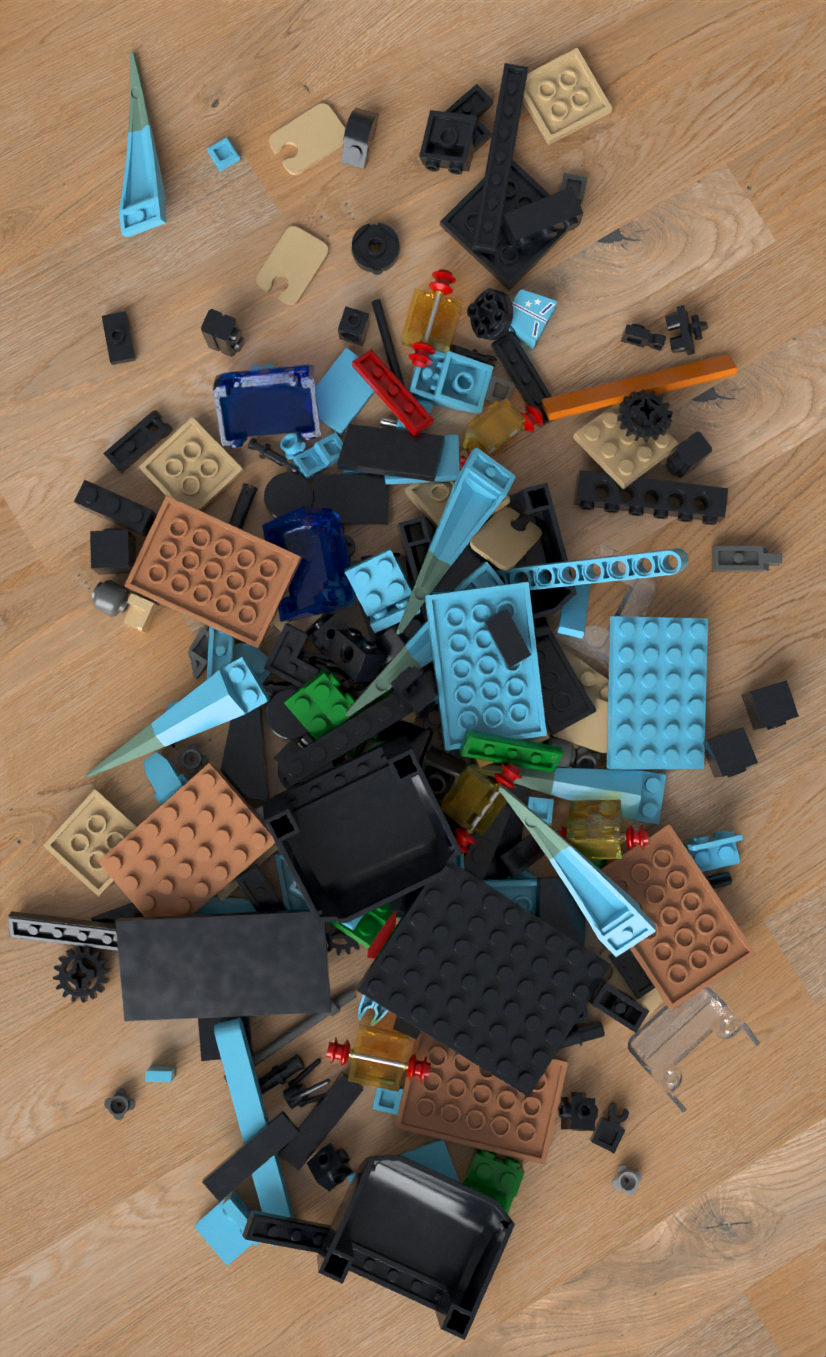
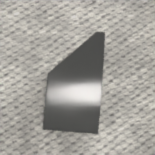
[188,628,209,679]

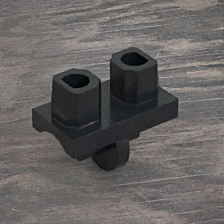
[665,305,708,355]

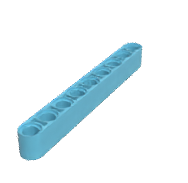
[493,548,689,590]
[214,1017,295,1246]

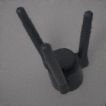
[283,1059,331,1109]

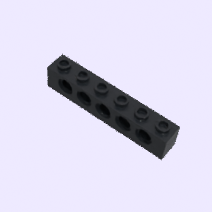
[574,470,728,525]

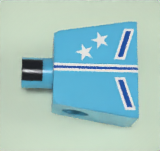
[508,290,558,350]

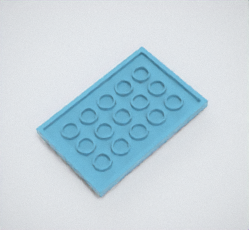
[425,582,547,750]
[607,616,708,769]

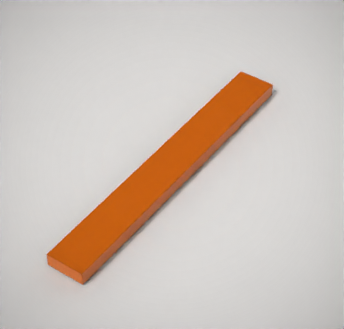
[542,354,737,421]

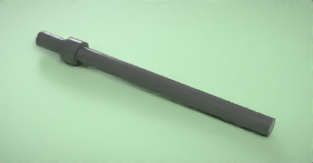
[224,989,356,1083]

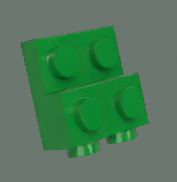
[284,669,357,740]
[328,902,393,949]
[463,1149,525,1214]

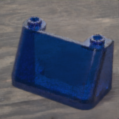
[213,364,321,448]
[262,506,356,622]

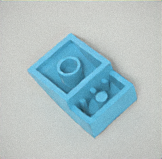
[408,350,494,414]

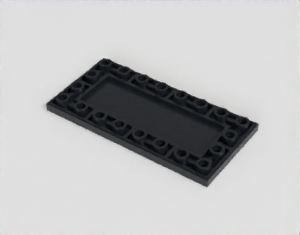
[115,909,332,1021]

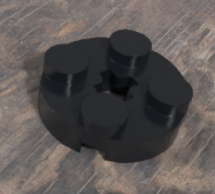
[351,223,400,275]

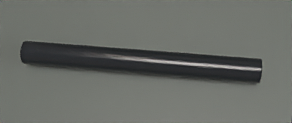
[371,299,405,386]

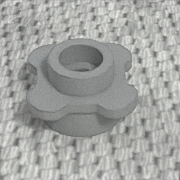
[612,1164,642,1195]

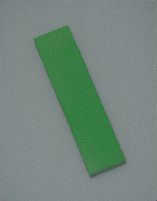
[459,730,564,773]

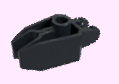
[373,617,423,667]

